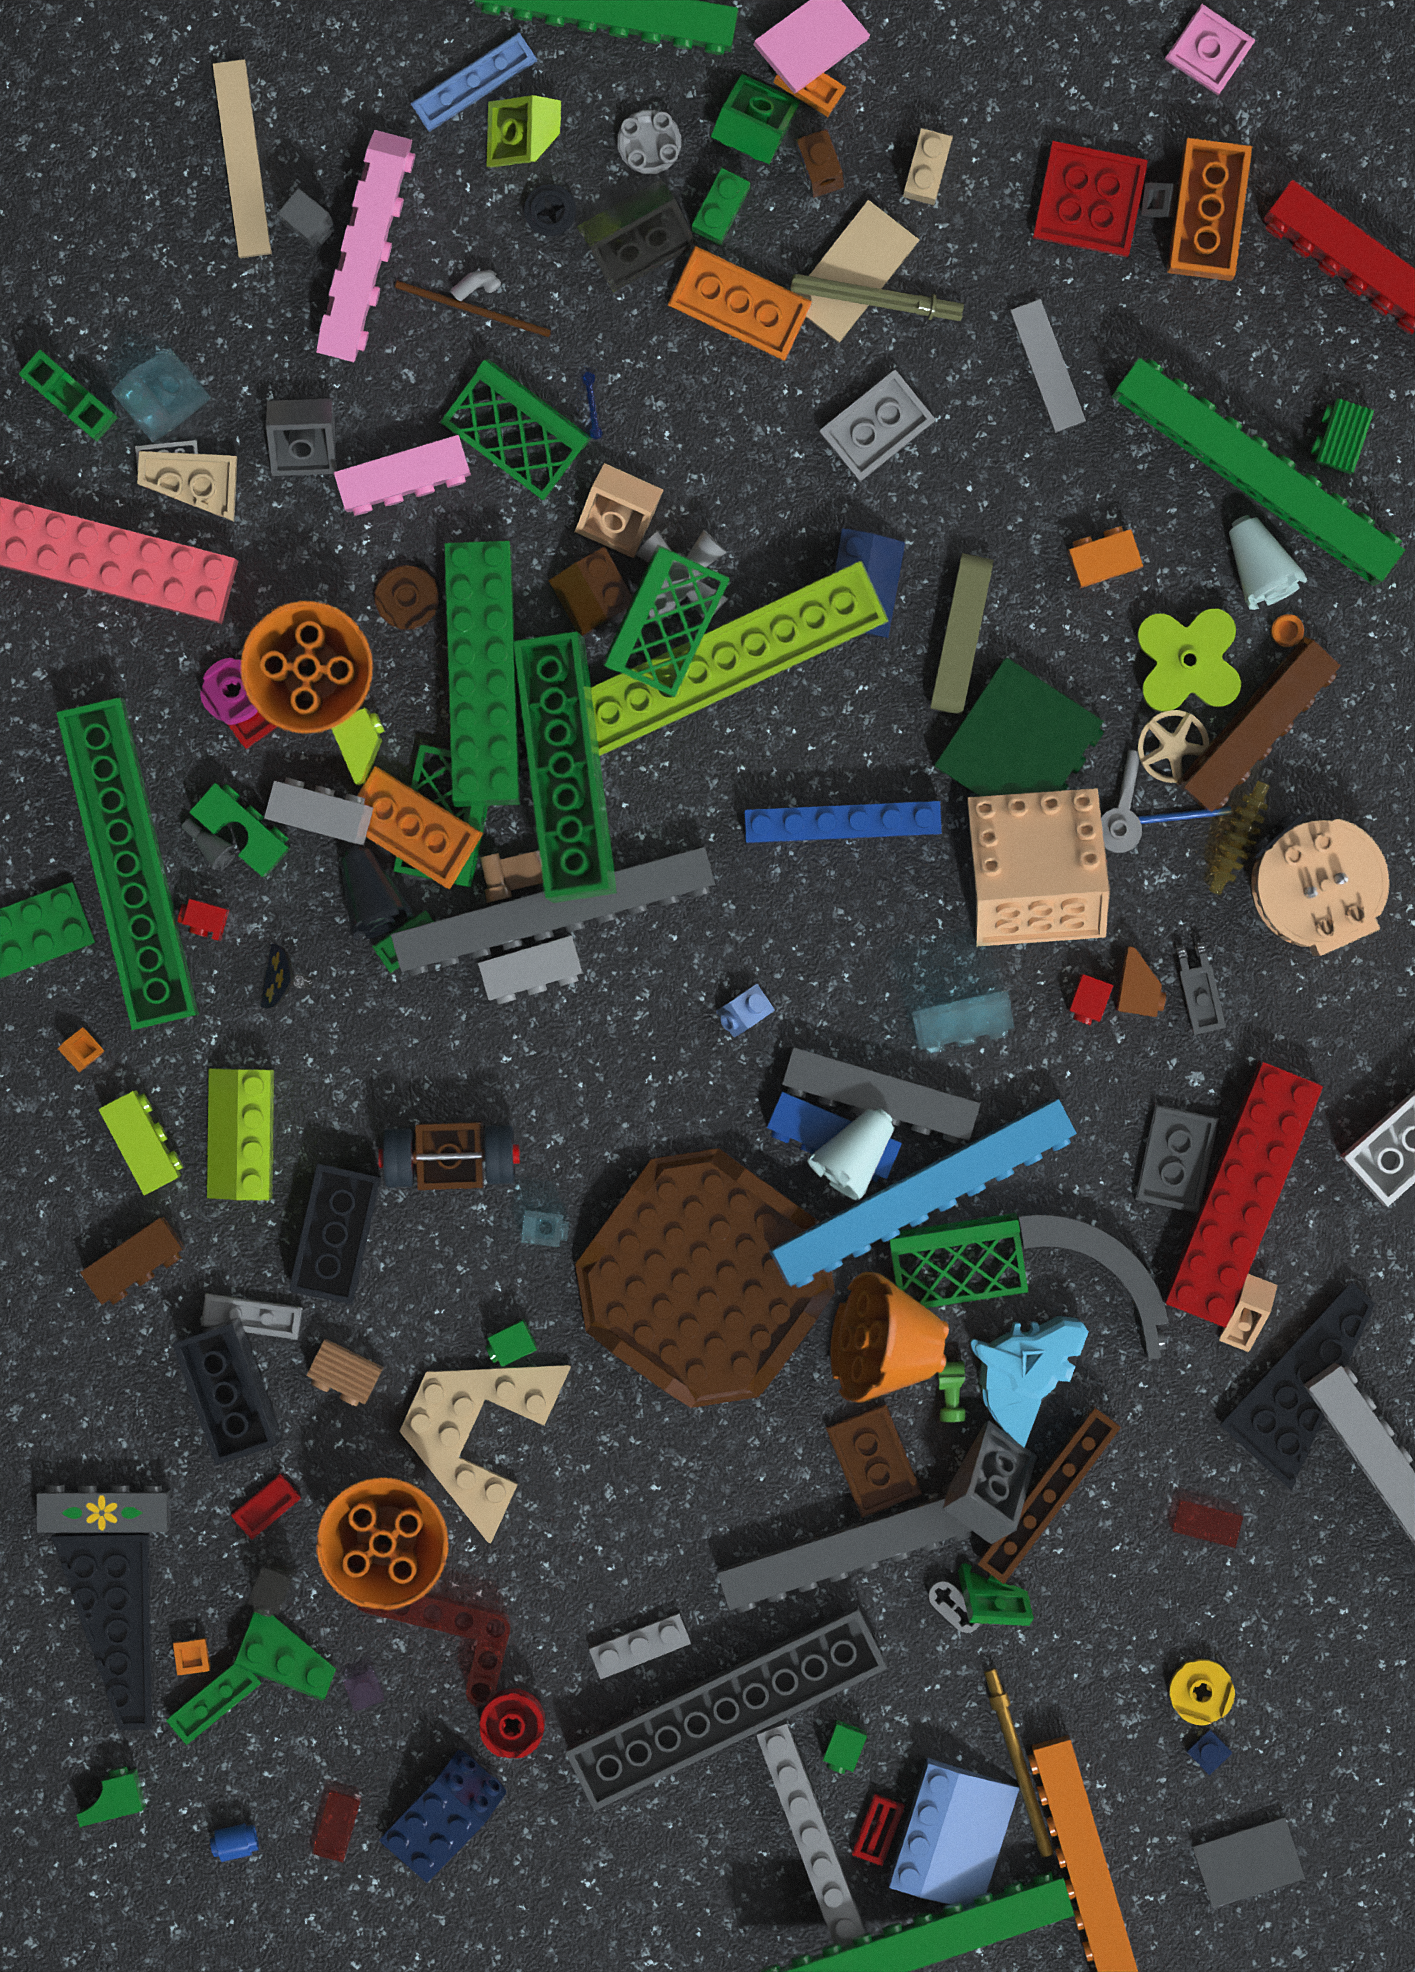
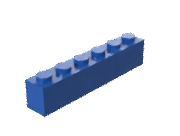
[744,801,942,843]

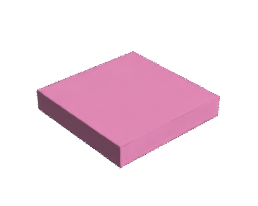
[1165,4,1255,95]

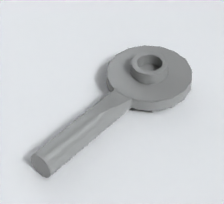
[1101,750,1142,853]

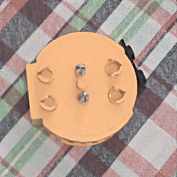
[1248,813,1389,956]

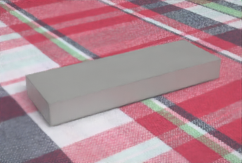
[201,1293,303,1340]

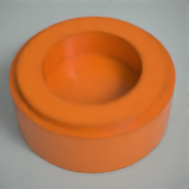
[1271,614,1304,647]

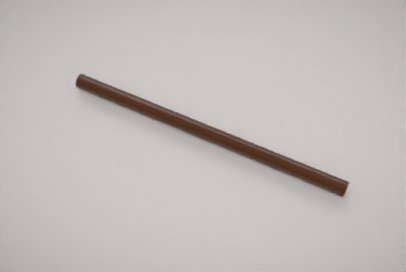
[395,280,552,338]

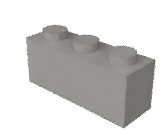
[264,777,373,845]
[478,936,583,1005]

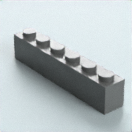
[782,1047,981,1145]

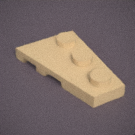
[137,451,237,522]

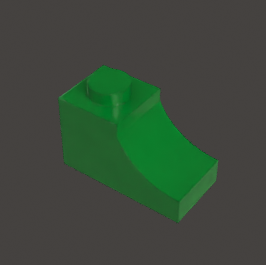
[76,1766,146,1827]

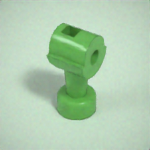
[938,1361,966,1422]

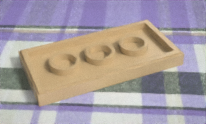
[796,200,919,343]

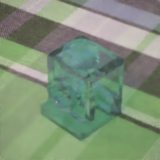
[521,1209,570,1247]

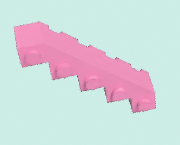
[316,130,415,362]

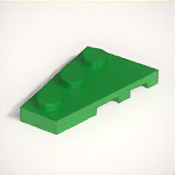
[233,1603,336,1701]

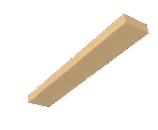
[213,59,272,258]

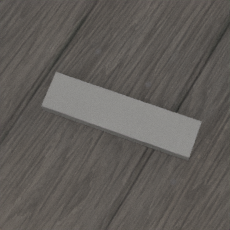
[1010,299,1086,433]

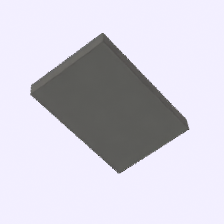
[1134,1104,1219,1213]
[1192,1816,1305,1908]

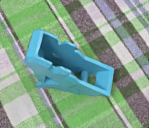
[970,1316,1088,1447]

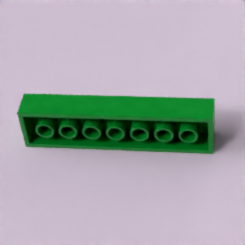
[445,541,520,807]
[513,631,617,903]

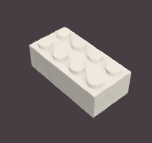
[1340,1090,1415,1207]

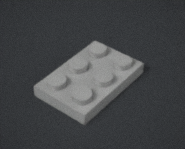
[819,370,936,482]

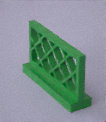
[440,359,592,501]
[603,544,730,697]
[394,744,489,888]
[889,1213,1028,1308]

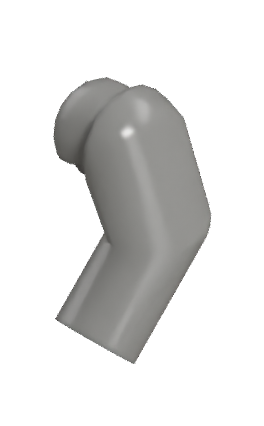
[451,270,501,301]

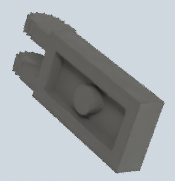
[1176,940,1226,1035]

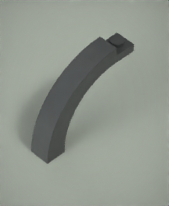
[1017,1213,1169,1360]

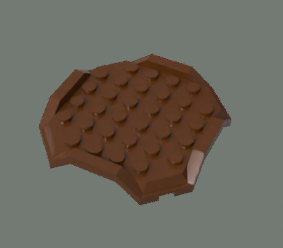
[575,1148,835,1408]

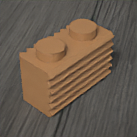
[307,1339,384,1406]

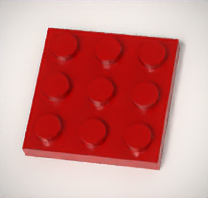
[1033,141,1148,258]

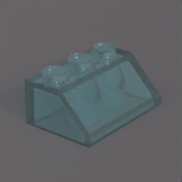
[909,990,1014,1054]

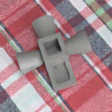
[635,530,728,623]

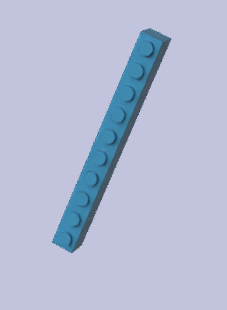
[769,1099,1077,1288]

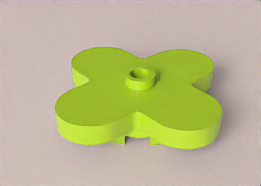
[1137,609,1241,712]

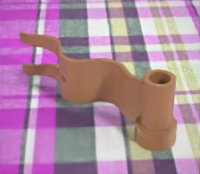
[480,851,544,903]

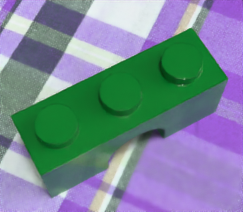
[19,349,118,442]
[189,783,291,877]

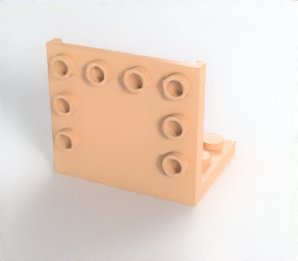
[968,788,1109,947]

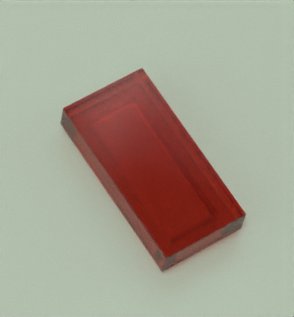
[1172,1499,1243,1548]
[312,1790,361,1863]

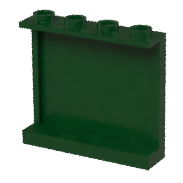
[934,657,1105,797]

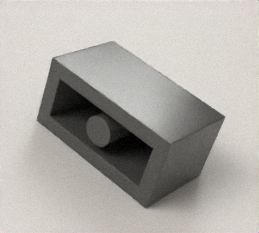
[278,188,334,247]

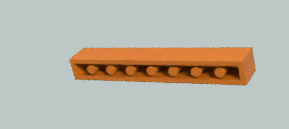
[1028,1735,1138,1972]

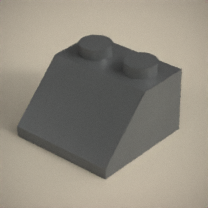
[266,398,337,476]

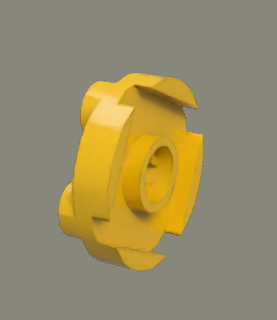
[1169,1659,1235,1725]

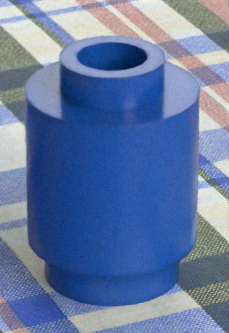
[210,1823,259,1862]

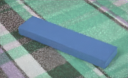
[411,33,537,132]

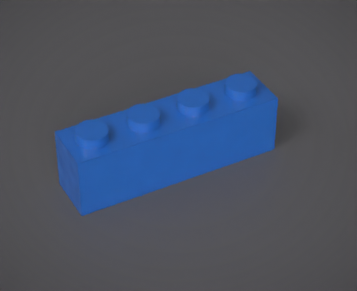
[767,1091,902,1182]

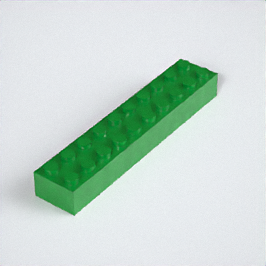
[1112,358,1405,586]
[56,697,199,1030]

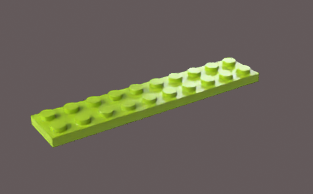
[591,561,889,756]

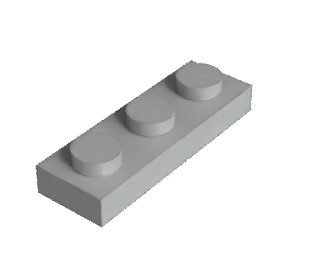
[589,1612,691,1679]

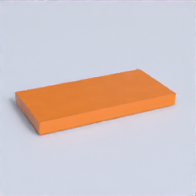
[668,246,813,361]
[357,766,483,889]

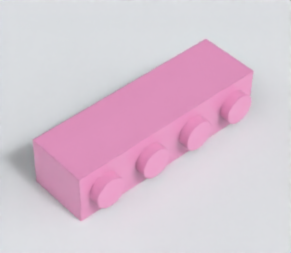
[334,435,471,516]

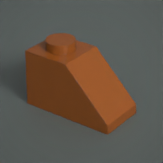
[1116,947,1166,1017]

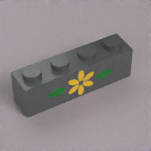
[37,1484,170,1533]

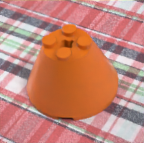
[241,601,373,733]
[830,1272,949,1402]
[317,1478,448,1610]

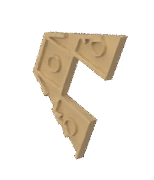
[400,1364,571,1544]

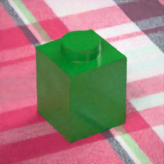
[485,1319,538,1367]
[822,1719,867,1774]

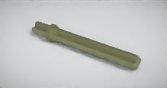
[790,274,964,321]

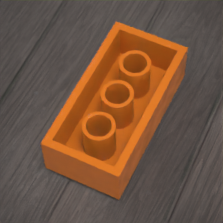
[1167,138,1252,281]

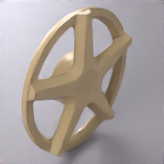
[1138,710,1209,783]

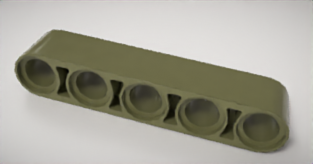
[930,553,994,715]

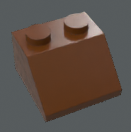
[549,547,633,636]

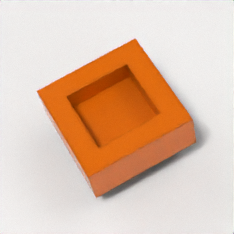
[58,1027,104,1073]
[173,1637,211,1676]

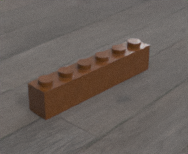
[1176,637,1341,812]
[976,1405,1121,1584]

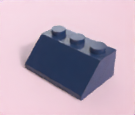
[834,528,905,638]

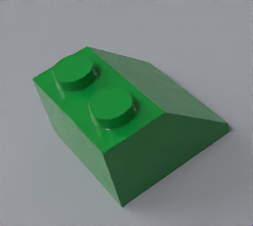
[711,74,800,165]

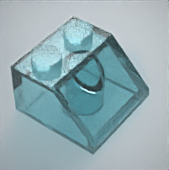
[111,348,211,442]

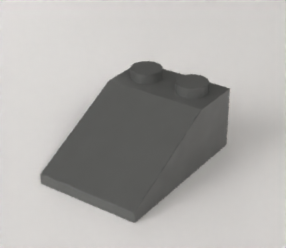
[943,1421,1037,1544]

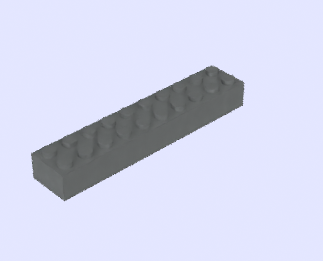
[565,1605,887,1811]

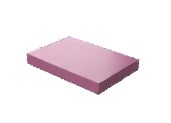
[753,0,870,94]

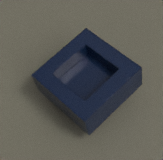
[1186,1728,1232,1775]

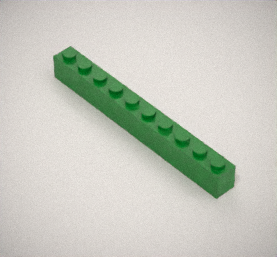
[760,1872,1075,1972]

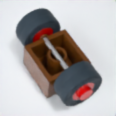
[378,1122,520,1190]

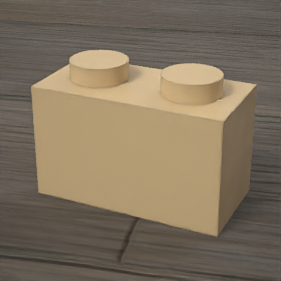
[903,128,953,205]

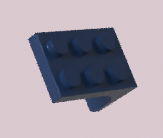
[378,1750,506,1883]

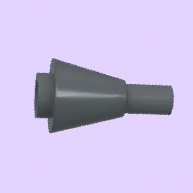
[181,818,235,870]

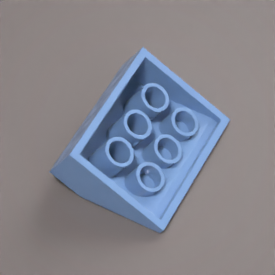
[888,1758,1020,1906]

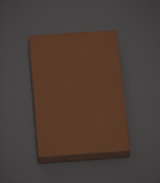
[826,1403,922,1518]

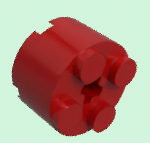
[479,1688,546,1759]

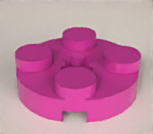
[200,658,258,725]

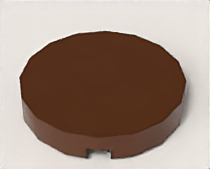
[375,565,439,630]

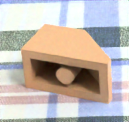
[1219,1274,1277,1352]

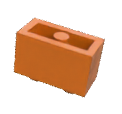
[1067,526,1143,589]

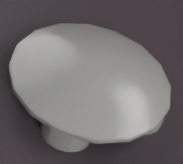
[618,110,681,174]

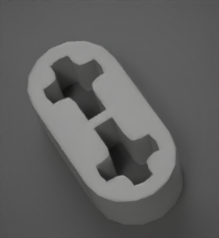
[928,1580,980,1633]

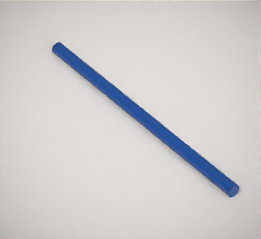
[1137,806,1232,824]

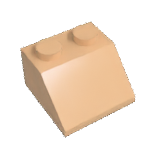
[575,463,663,558]

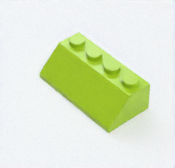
[207,1068,274,1201]

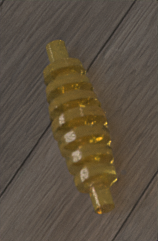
[1209,781,1270,895]

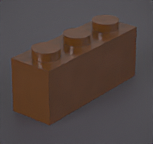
[80,1216,185,1305]

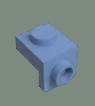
[717,984,775,1037]

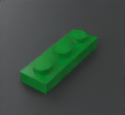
[166,1664,263,1745]

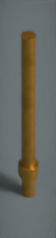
[984,1668,1053,1857]

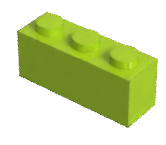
[98,1090,183,1195]

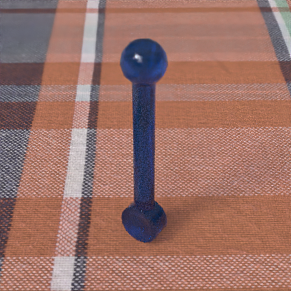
[582,372,602,440]

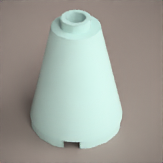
[1229,515,1307,610]
[808,1108,894,1200]

